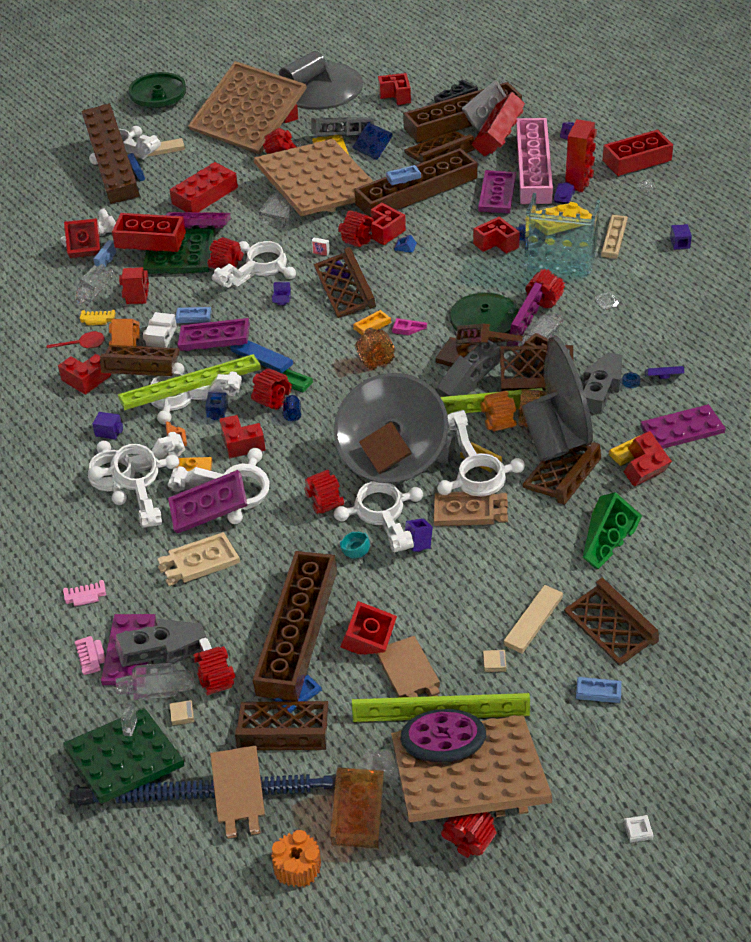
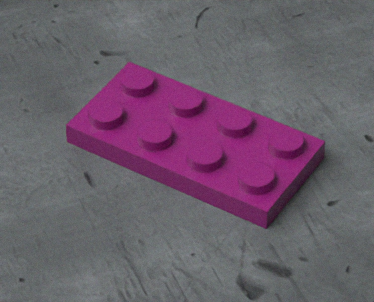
[478,170,516,213]
[166,212,231,228]
[506,282,543,346]
[177,318,250,351]
[640,404,726,449]
[168,470,248,533]
[101,614,156,686]

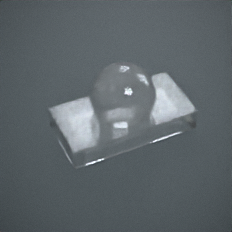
[358,749,401,785]

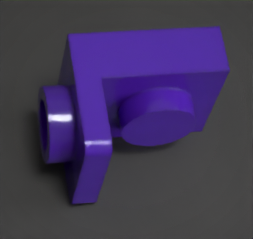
[560,122,574,140]

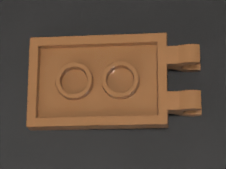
[434,492,508,526]
[376,636,440,698]
[210,746,265,839]

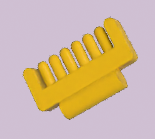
[80,310,116,325]

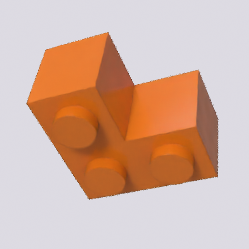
[109,319,140,352]

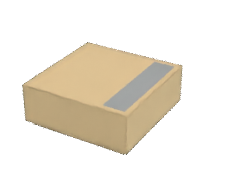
[483,650,506,672]
[170,700,194,726]

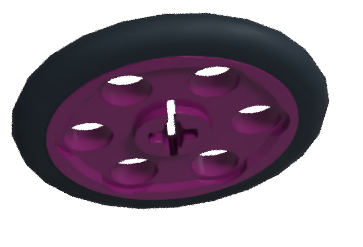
[400,709,486,762]

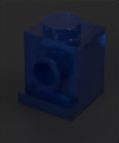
[205,392,228,420]

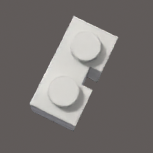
[143,312,177,348]

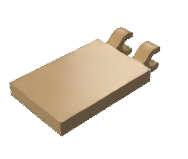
[157,532,240,586]

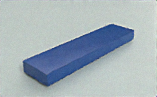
[230,340,293,373]

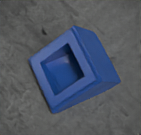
[394,235,417,253]

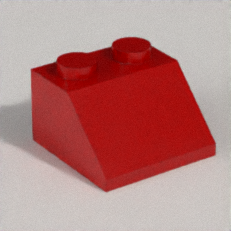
[340,601,397,655]

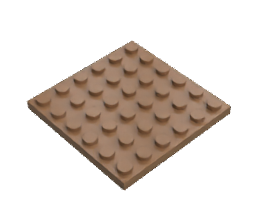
[188,61,307,155]
[254,139,373,216]
[391,715,552,822]

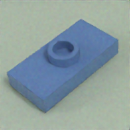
[386,165,421,185]
[94,240,116,272]
[175,307,212,323]
[576,677,622,703]

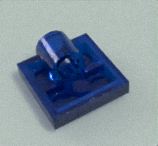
[353,122,393,160]

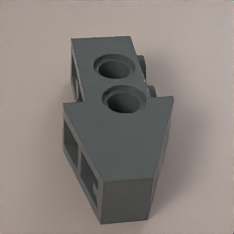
[311,117,374,136]
[437,340,500,397]
[583,352,623,414]
[115,619,206,667]

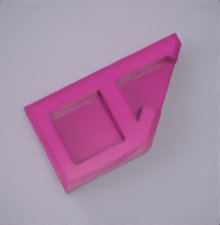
[392,318,427,335]

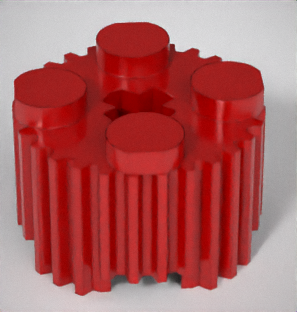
[263,128,297,154]
[338,211,374,247]
[207,237,244,269]
[525,269,565,309]
[251,369,292,410]
[304,470,344,514]
[193,646,235,696]
[441,812,497,858]

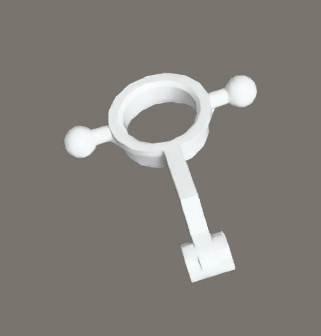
[89,126,161,165]
[212,241,296,288]
[150,362,242,425]
[437,410,525,497]
[88,432,185,505]
[89,444,179,528]
[168,448,269,524]
[334,481,423,552]

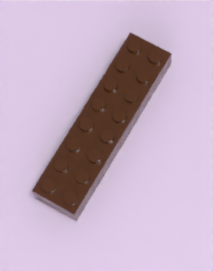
[403,82,522,143]
[81,103,140,204]
[354,148,478,217]
[253,551,337,701]

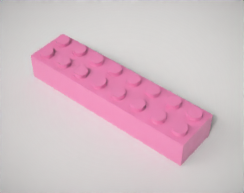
[516,118,553,204]

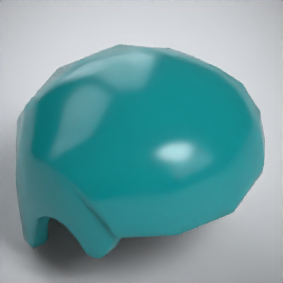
[340,531,370,559]

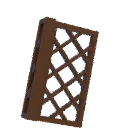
[404,130,475,163]
[313,247,376,318]
[455,323,523,344]
[100,345,180,377]
[500,345,574,391]
[523,442,601,505]
[564,577,659,666]
[235,701,329,750]

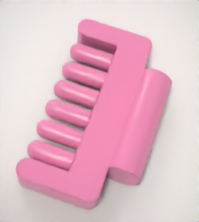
[63,580,106,607]
[75,636,105,675]

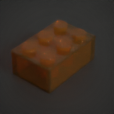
[330,768,385,849]

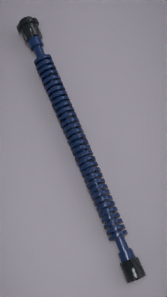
[69,772,352,808]

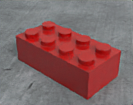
[472,92,525,156]
[565,119,597,192]
[602,129,673,176]
[169,162,238,212]
[112,213,186,252]

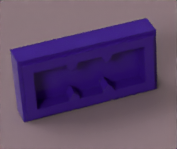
[644,366,685,379]

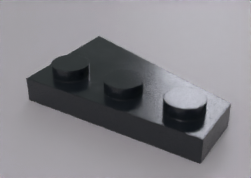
[434,79,478,103]

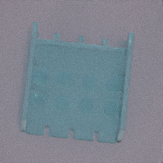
[524,193,600,277]

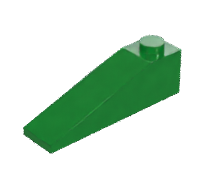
[582,492,642,569]

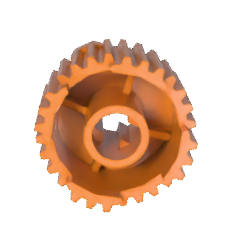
[480,391,517,431]
[271,830,321,888]

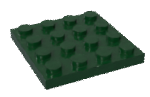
[143,228,214,274]
[63,708,184,804]

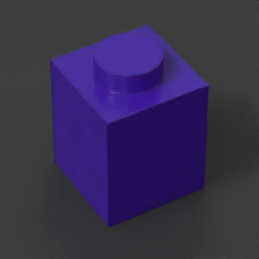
[670,224,692,250]
[92,412,123,440]
[405,518,433,552]

